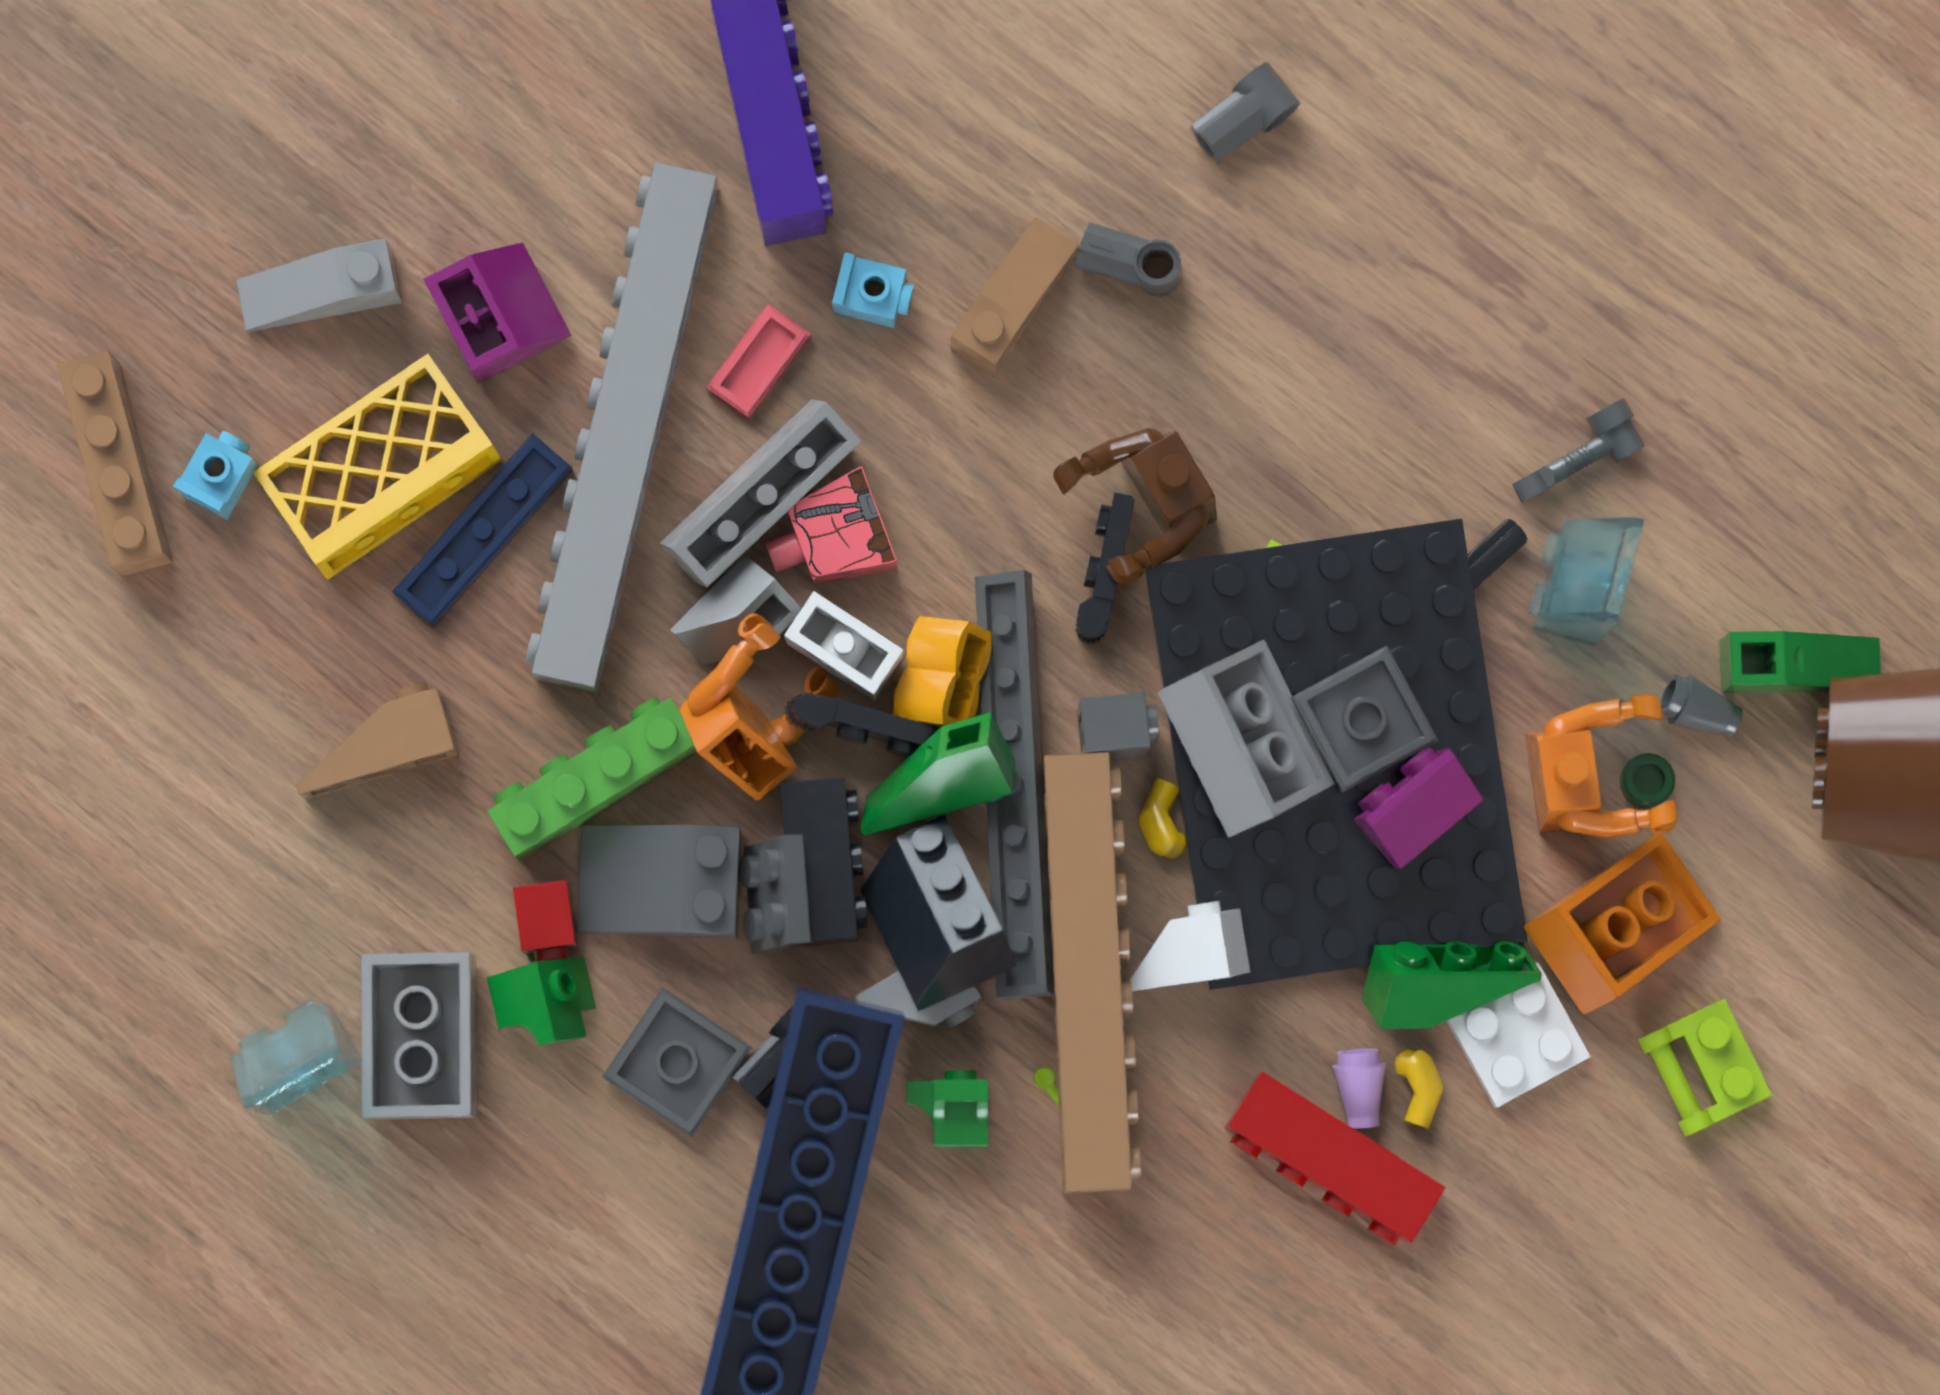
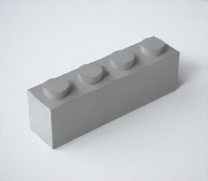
[659,399,861,587]

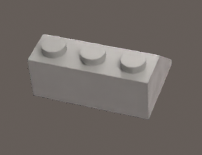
[1157,640,1335,837]

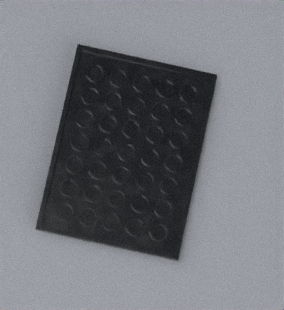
[1145,518,1528,990]

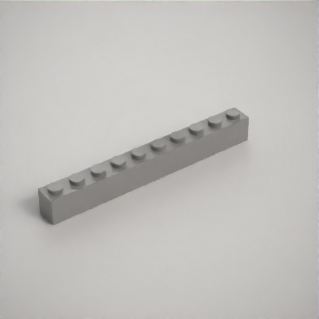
[526,162,719,694]

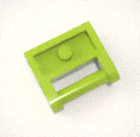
[1638,998,1773,1137]

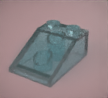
[1528,517,1644,646]
[230,1000,362,1116]

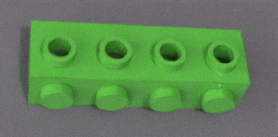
[487,697,698,862]

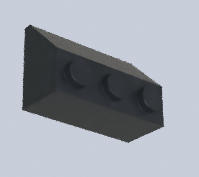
[860,814,1017,1012]

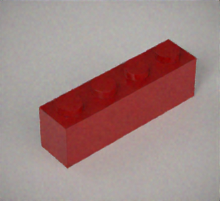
[1225,1071,1446,1246]

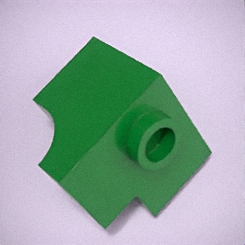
[486,956,596,1046]
[906,1070,988,1148]

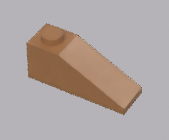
[951,217,1080,376]
[296,683,460,800]

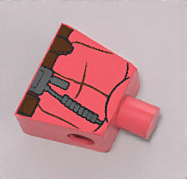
[765,467,897,584]

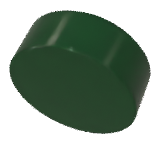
[1620,753,1675,808]

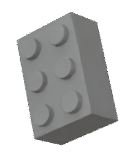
[361,952,477,1120]

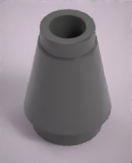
[1660,675,1743,737]

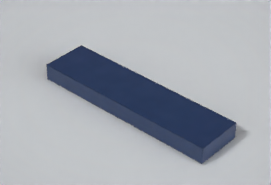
[392,433,573,628]

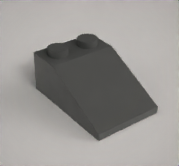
[577,825,742,939]

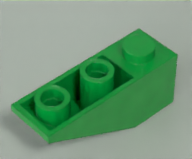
[1719,631,1881,693]
[861,712,1016,836]
[1361,941,1542,1029]

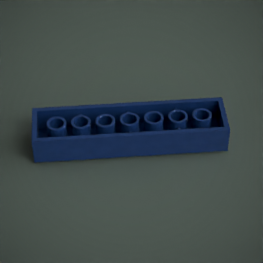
[699,986,905,1395]

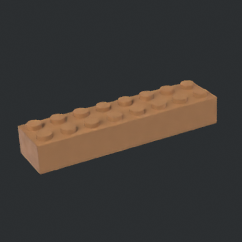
[1042,752,1141,1194]

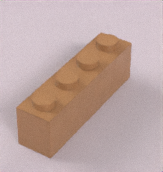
[57,350,173,576]

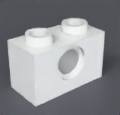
[784,591,904,702]

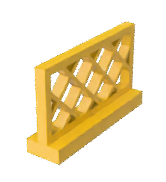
[253,354,502,580]

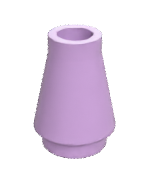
[1332,1048,1386,1128]

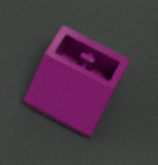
[423,242,572,384]
[1354,748,1484,869]

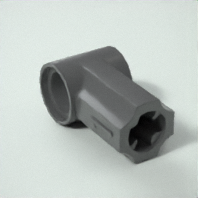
[1190,62,1301,164]
[1076,222,1182,297]

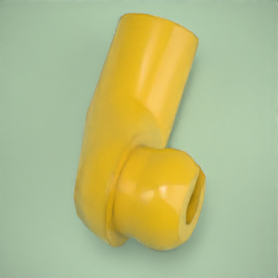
[1138,778,1187,859]
[1395,1049,1444,1130]

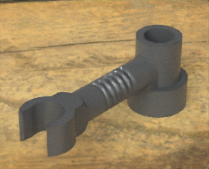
[1512,398,1645,503]

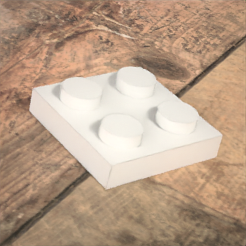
[1446,962,1591,1109]

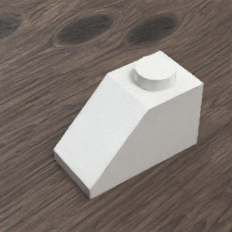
[1130,901,1250,991]

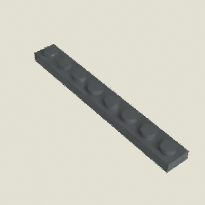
[975,570,1055,1000]

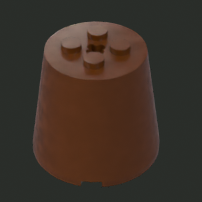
[1812,668,1940,864]

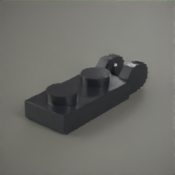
[1076,492,1135,644]
[784,692,938,757]

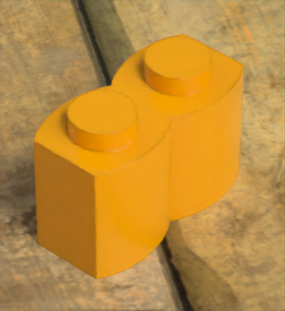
[893,616,992,729]

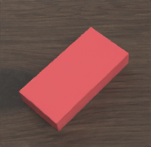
[706,304,811,421]

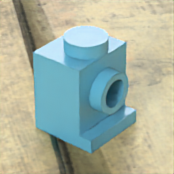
[832,252,914,328]
[173,431,258,520]

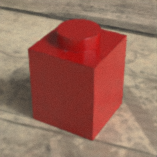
[513,880,579,962]

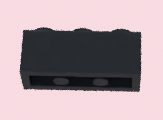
[780,777,868,947]

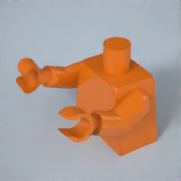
[680,614,839,802]
[1525,693,1677,838]

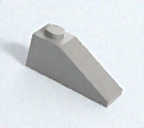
[237,238,402,333]

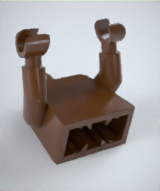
[1053,428,1217,586]

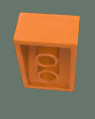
[1523,833,1721,1015]

